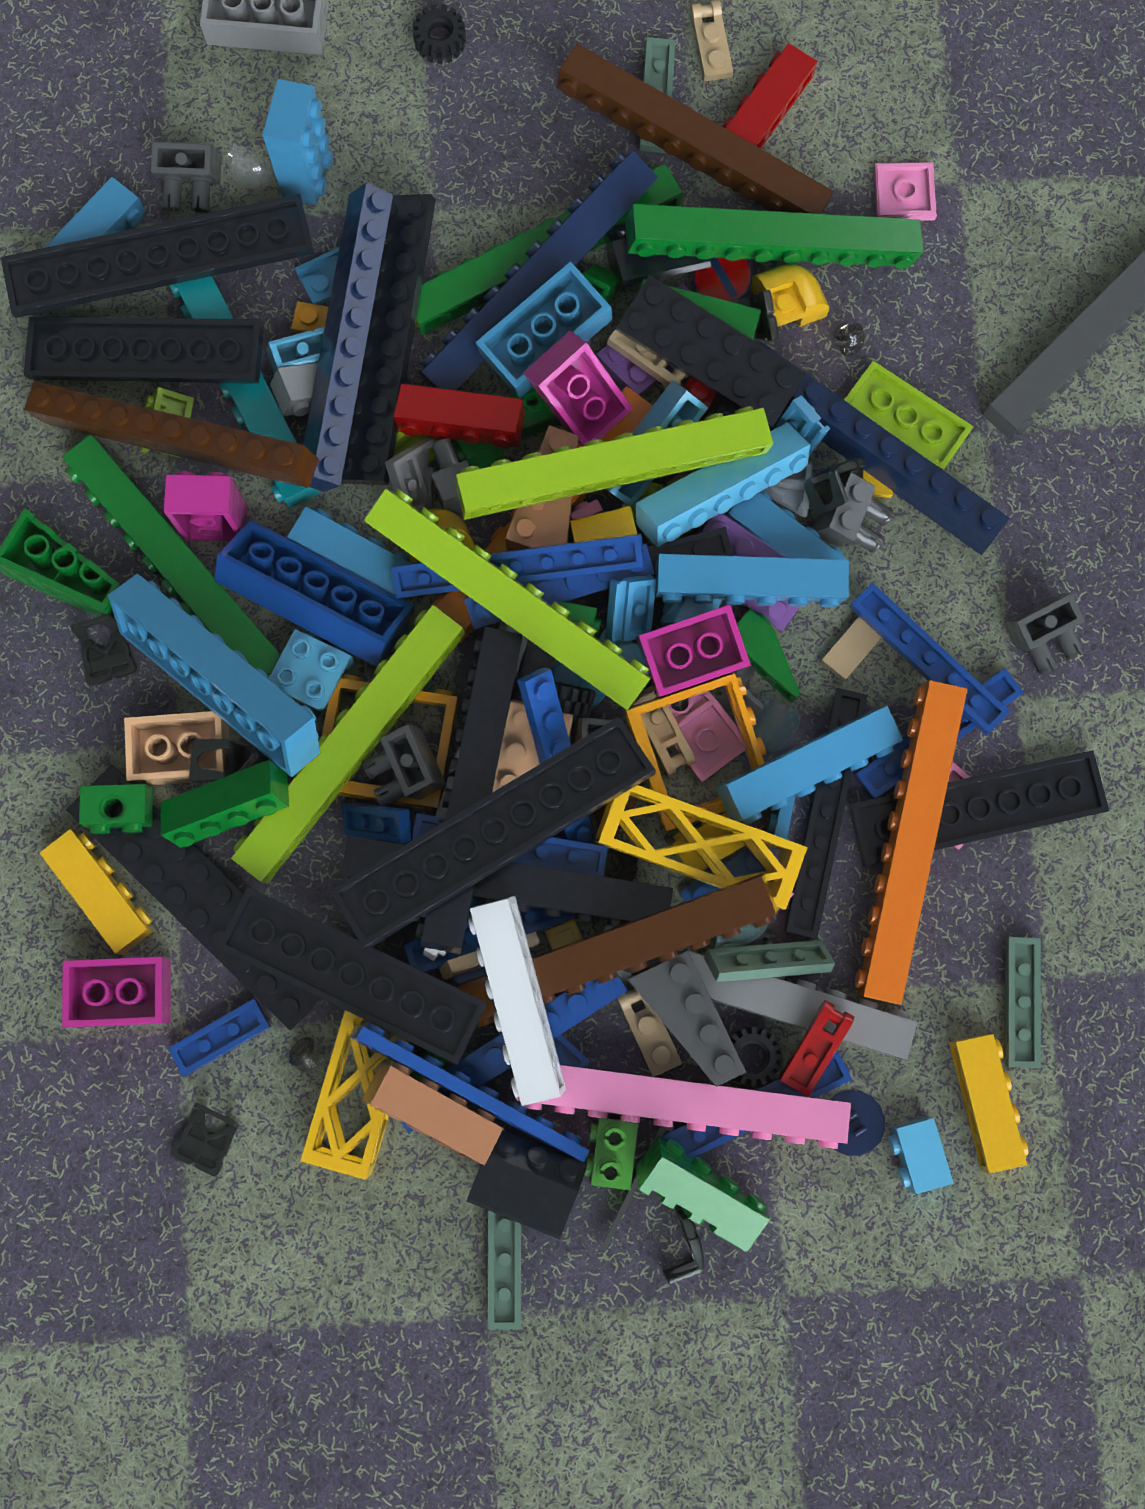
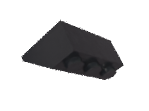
[605,224,711,287]
[466,1130,588,1240]

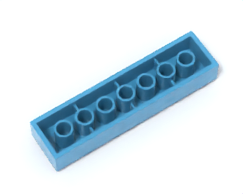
[108,573,320,777]

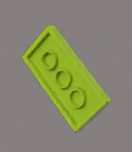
[844,361,974,470]

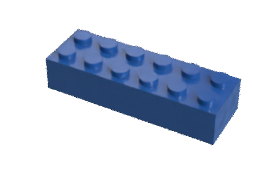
[214,520,414,667]

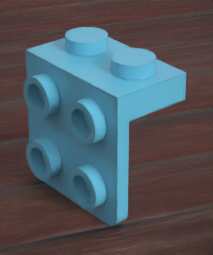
[269,629,355,711]

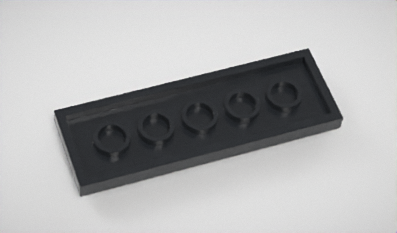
[616,275,806,429]

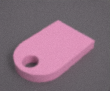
[668,691,745,783]

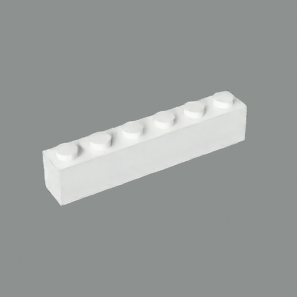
[468,896,567,1106]

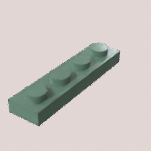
[639,37,676,153]
[1005,937,1041,1068]
[704,940,835,982]
[488,1211,521,1329]

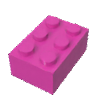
[523,331,633,447]
[164,471,248,541]
[636,605,751,697]
[62,957,171,1028]

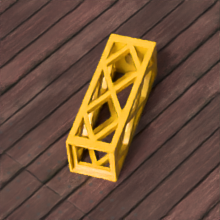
[594,785,808,910]
[300,1010,408,1180]

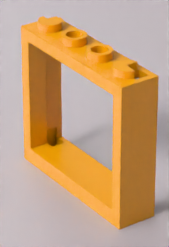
[623,672,766,831]
[322,674,459,811]

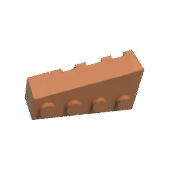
[505,425,578,551]
[362,1062,503,1165]

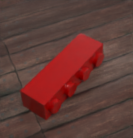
[722,43,818,149]
[393,384,526,448]

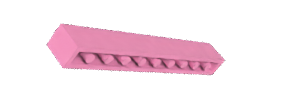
[516,1065,851,1149]

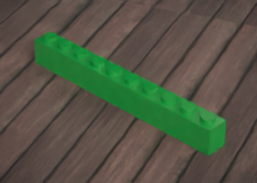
[415,164,683,336]
[625,204,924,269]
[62,434,281,677]

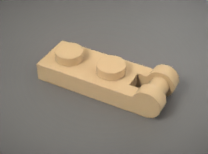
[690,0,733,81]
[607,330,688,389]
[631,686,696,776]
[617,989,682,1077]

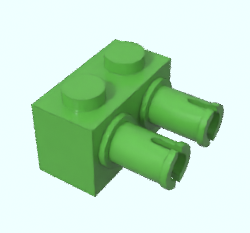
[585,1117,639,1190]

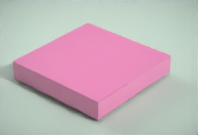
[874,162,937,220]

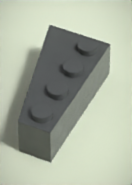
[627,949,746,1087]

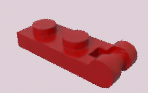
[779,1000,855,1097]

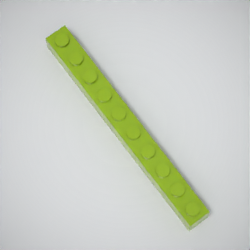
[455,407,774,520]
[364,488,651,710]
[231,605,466,884]

